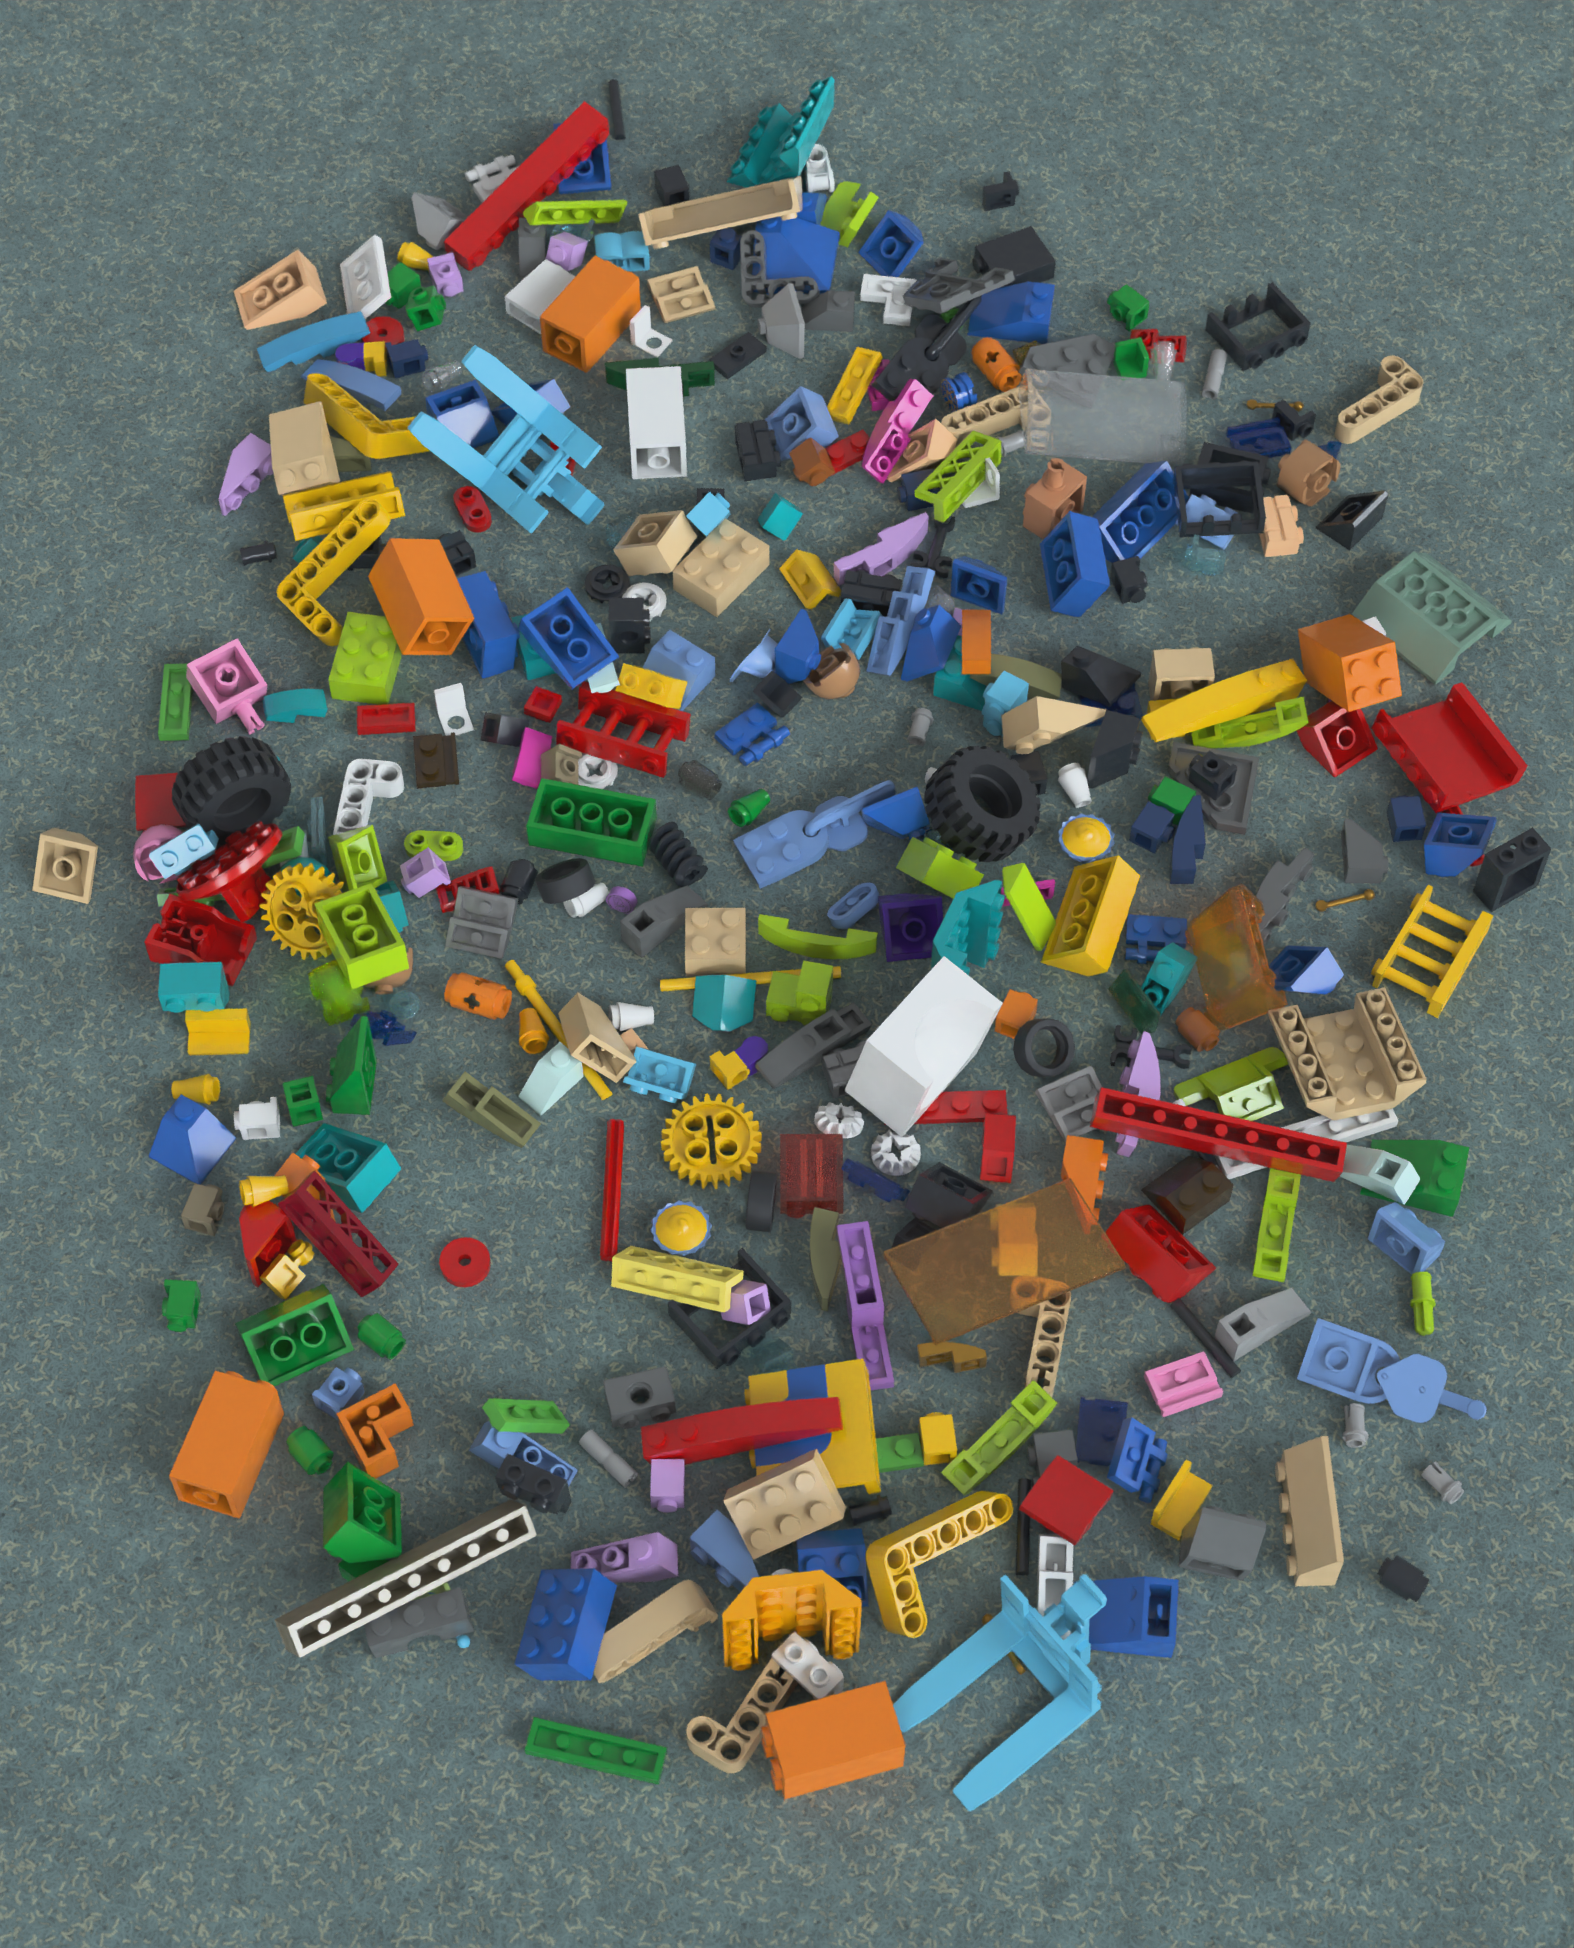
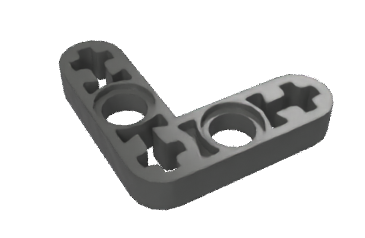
[740,230,820,308]

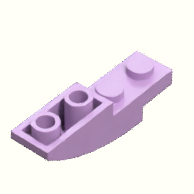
[834,512,929,586]
[1115,1031,1160,1157]

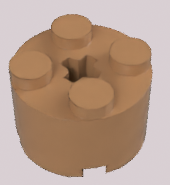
[1277,440,1340,507]

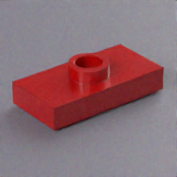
[357,703,416,735]

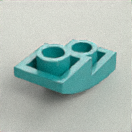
[262,689,327,723]

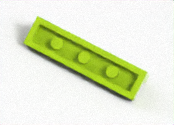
[915,431,1002,523]

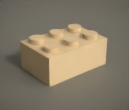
[673,518,769,617]
[723,1448,846,1560]

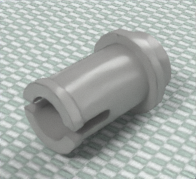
[995,430,1027,458]
[907,708,934,746]
[1342,1403,1369,1448]
[1421,1462,1464,1504]

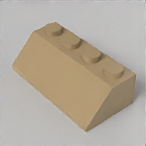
[1275,1436,1344,1586]

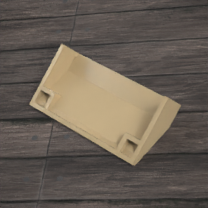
[639,176,803,249]

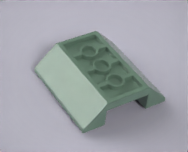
[1352,551,1512,685]

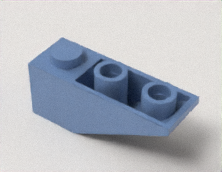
[469,1421,578,1487]
[690,1510,759,1592]

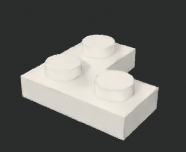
[860,274,916,326]

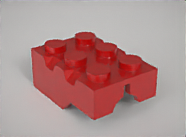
[144,894,257,987]

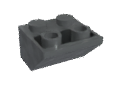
[1178,1506,1267,1581]

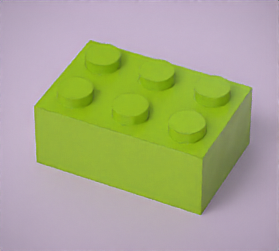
[328,612,402,705]
[314,883,409,990]

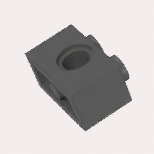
[603,1366,676,1429]

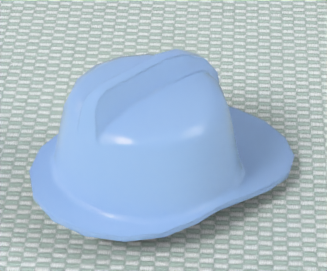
[729,629,778,682]

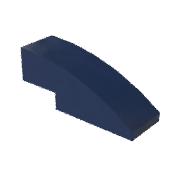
[1170,795,1206,884]

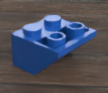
[426,379,499,448]
[796,1528,869,1607]

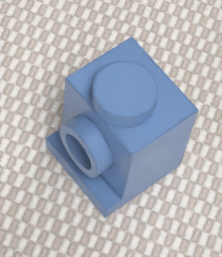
[312,1367,365,1420]

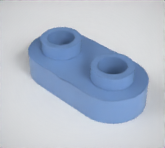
[827,883,880,929]

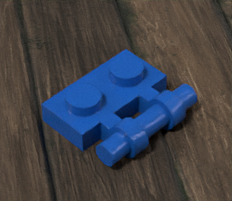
[714,702,790,766]
[1125,914,1187,964]
[1107,1417,1167,1503]

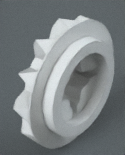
[622,583,666,622]
[578,753,618,789]
[814,1102,864,1138]
[871,1129,921,1176]

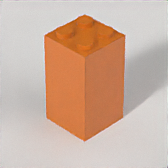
[540,256,641,373]
[368,538,474,655]
[1298,614,1402,712]
[169,1370,284,1519]
[761,1681,906,1800]

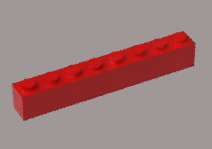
[444,101,609,271]
[1090,1087,1347,1182]

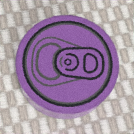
[606,886,638,914]

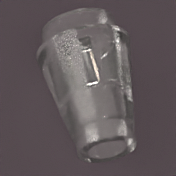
[1150,341,1177,383]
[421,360,463,393]

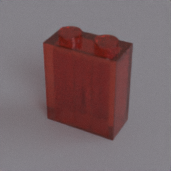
[780,1134,844,1218]

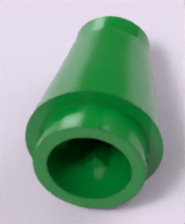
[728,789,770,827]

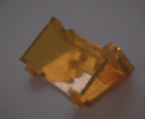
[1185,883,1288,1030]

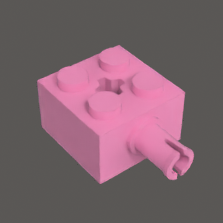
[186,639,267,734]

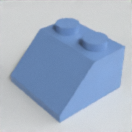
[765,386,839,461]
[643,630,715,711]
[1368,1202,1445,1275]

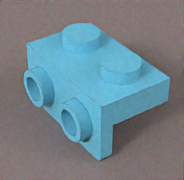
[821,598,882,660]
[149,824,219,879]
[623,1047,696,1103]

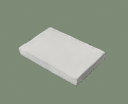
[340,235,391,319]

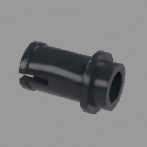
[240,540,277,566]
[848,1494,892,1526]

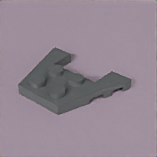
[903,257,1015,313]

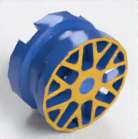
[941,372,977,413]

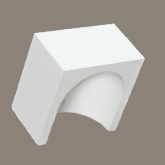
[844,956,1003,1137]

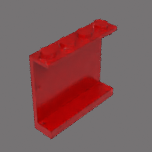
[1371,682,1528,813]

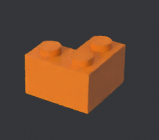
[336,1383,414,1479]

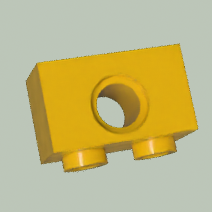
[615,663,687,709]

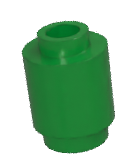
[357,1313,406,1360]
[286,1426,334,1475]

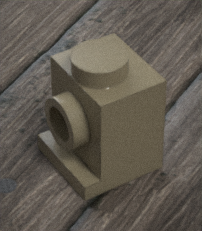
[541,744,582,785]
[181,1183,224,1236]

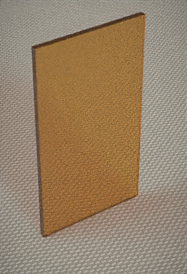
[883,1178,1126,1345]

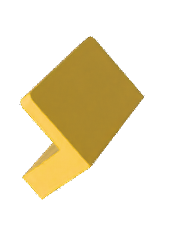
[779,549,842,609]
[185,1008,251,1055]
[1150,1459,1213,1541]

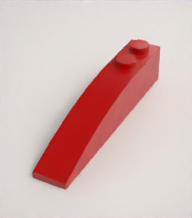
[641,1397,843,1465]

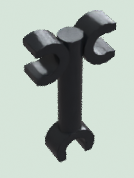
[910,516,955,578]
[1110,1025,1192,1069]

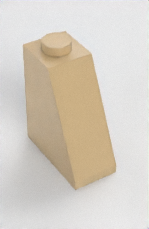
[558,992,636,1083]

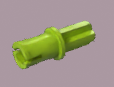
[1410,1272,1436,1336]

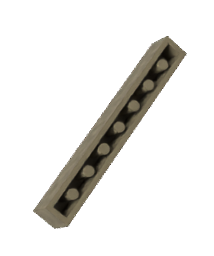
[274,1499,537,1658]

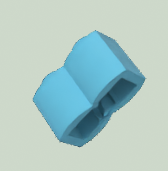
[594,231,650,271]

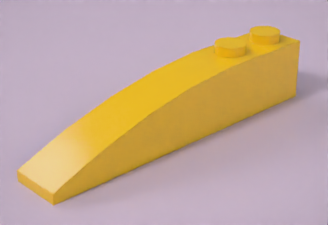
[1141,658,1307,742]

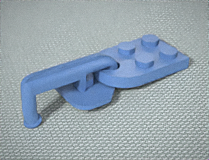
[733,780,897,888]
[1297,1318,1486,1423]

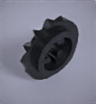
[585,565,630,604]

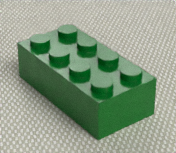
[526,778,657,867]

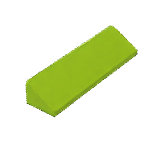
[523,200,628,225]
[1002,863,1056,951]

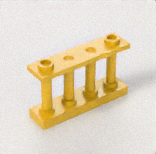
[282,471,405,541]
[1371,885,1493,1018]

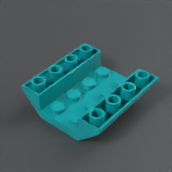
[726,76,835,188]
[931,879,1005,976]

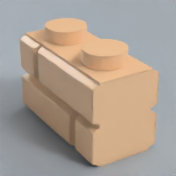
[1259,495,1304,557]

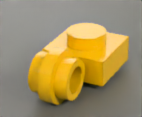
[260,1239,315,1299]

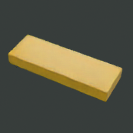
[827,347,883,425]

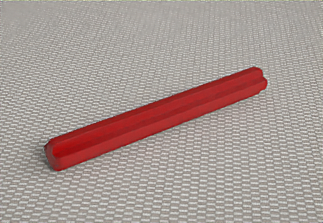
[600,1119,624,1262]

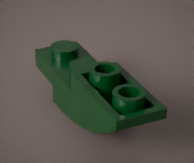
[605,358,715,397]

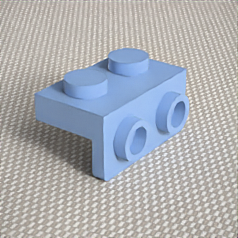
[1176,494,1239,550]

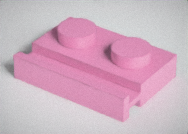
[1144,1351,1223,1418]

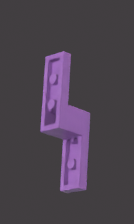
[836,1221,894,1391]

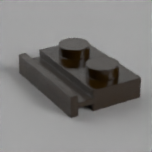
[413,732,459,789]

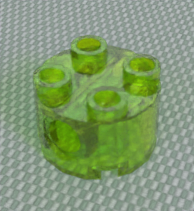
[307,959,370,1026]

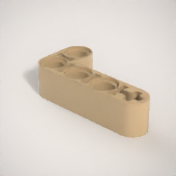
[1334,355,1424,444]
[941,385,1051,447]
[1009,1277,1071,1397]
[593,1580,718,1683]
[686,1658,798,1773]

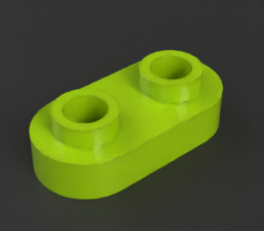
[404,830,464,861]

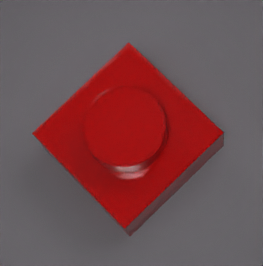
[524,686,562,723]

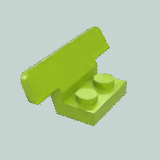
[821,181,879,247]
[1174,1047,1289,1121]

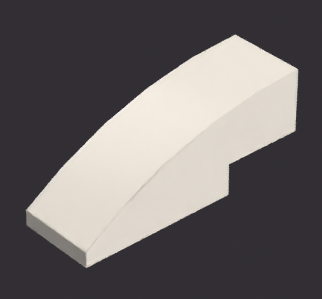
[1037,1534,1073,1640]

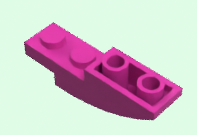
[862,379,933,484]

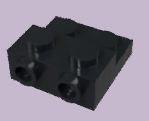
[495,1454,572,1514]

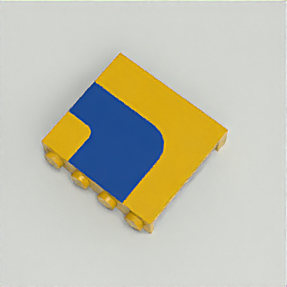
[744,1358,881,1494]

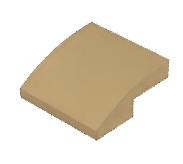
[647,266,716,323]

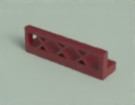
[278,1170,399,1298]

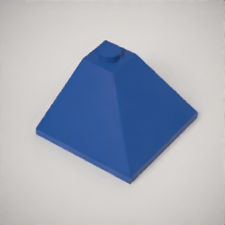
[752,216,840,294]

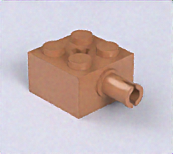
[1023,458,1087,540]

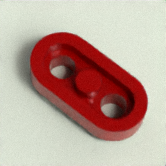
[453,486,492,533]

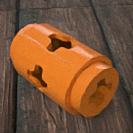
[971,337,1022,392]
[444,972,512,1020]

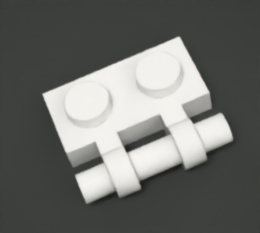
[465,155,519,203]

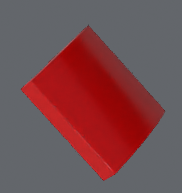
[135,773,187,831]
[1019,1455,1114,1546]

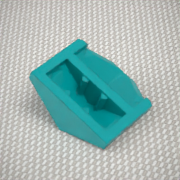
[692,975,756,1032]

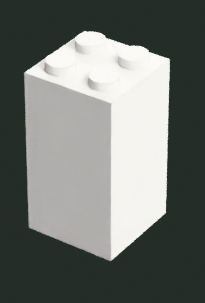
[626,366,687,479]

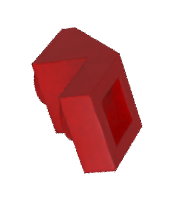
[979,1112,1016,1183]

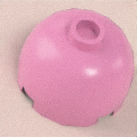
[133,825,188,884]

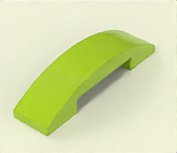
[1191,697,1308,748]
[758,914,878,960]
[1252,1169,1301,1283]
[941,1380,1057,1496]

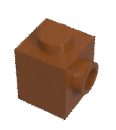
[789,437,835,487]

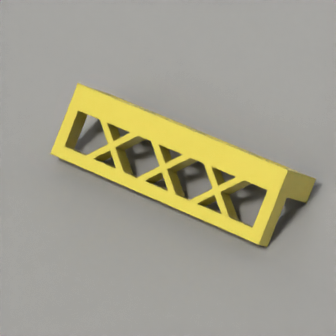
[611,1246,743,1313]

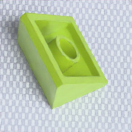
[328,825,387,893]

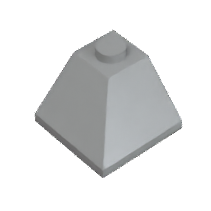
[412,192,468,250]
[758,284,805,359]

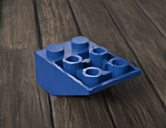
[1071,1576,1179,1658]

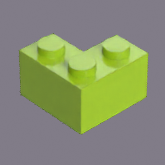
[896,837,984,899]
[766,960,833,1026]

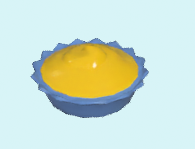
[1058,813,1115,863]
[650,1200,712,1256]

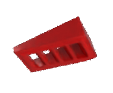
[436,866,499,913]

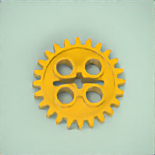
[259,863,345,960]
[661,1094,762,1189]

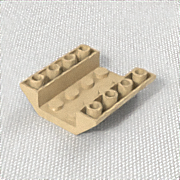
[1268,987,1427,1120]

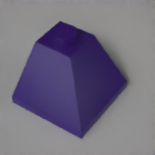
[878,893,943,962]

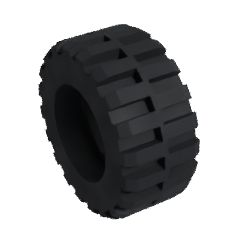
[172,736,291,846]
[924,746,1040,862]

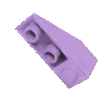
[218,433,273,516]
[571,1532,678,1583]

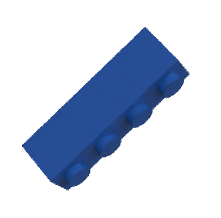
[1092,460,1190,563]

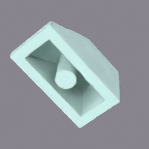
[518,1042,584,1116]

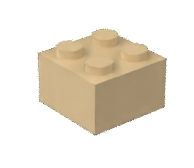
[613,510,697,576]
[1148,647,1215,701]
[685,908,746,977]

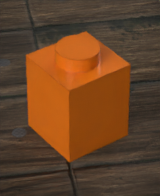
[994,989,1038,1039]

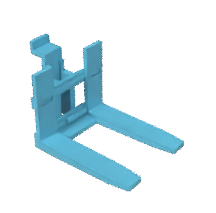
[408,345,605,534]
[893,1574,1106,1811]

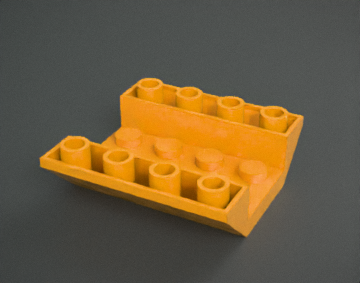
[722,1570,862,1671]

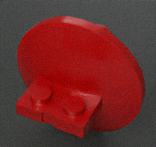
[176,821,283,923]

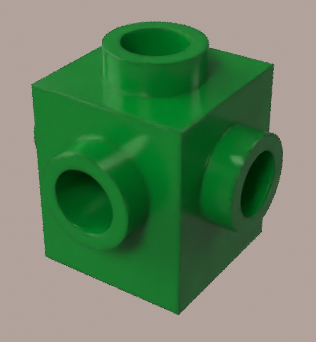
[406,285,446,332]

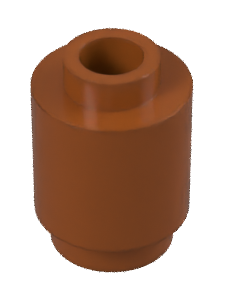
[1175,1007,1220,1052]

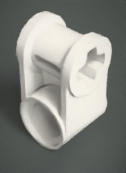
[804,144,834,193]

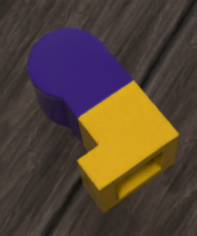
[335,341,387,377]
[710,1036,768,1090]

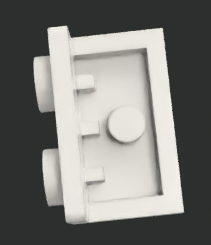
[772,1631,844,1700]

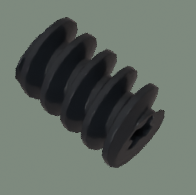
[648,822,708,887]

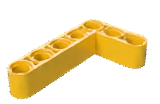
[303,373,430,459]
[276,498,391,646]
[866,1490,1013,1638]

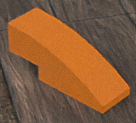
[962,609,991,674]

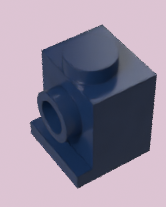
[710,228,742,271]
[385,339,429,379]

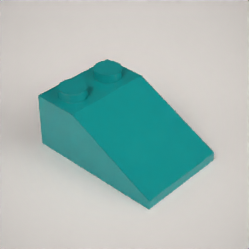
[296,1123,401,1213]

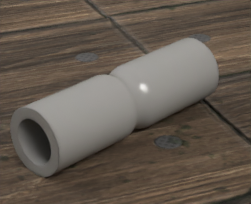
[1202,349,1227,399]
[579,1430,638,1488]

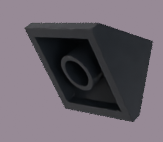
[1315,490,1388,551]

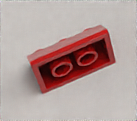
[1101,1204,1216,1303]

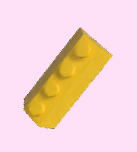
[1041,855,1140,976]

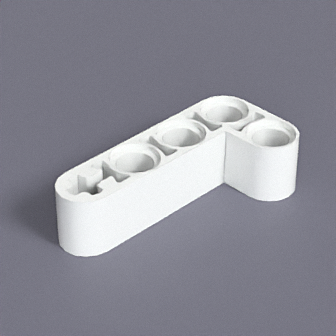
[333,759,404,835]

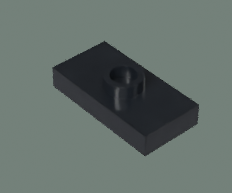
[709,332,767,379]

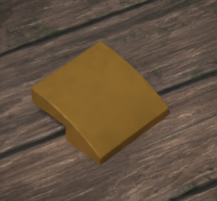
[917,1342,987,1373]

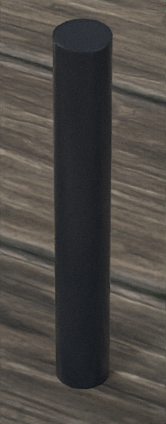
[608,79,625,140]
[1171,1298,1241,1379]
[1015,1478,1031,1576]

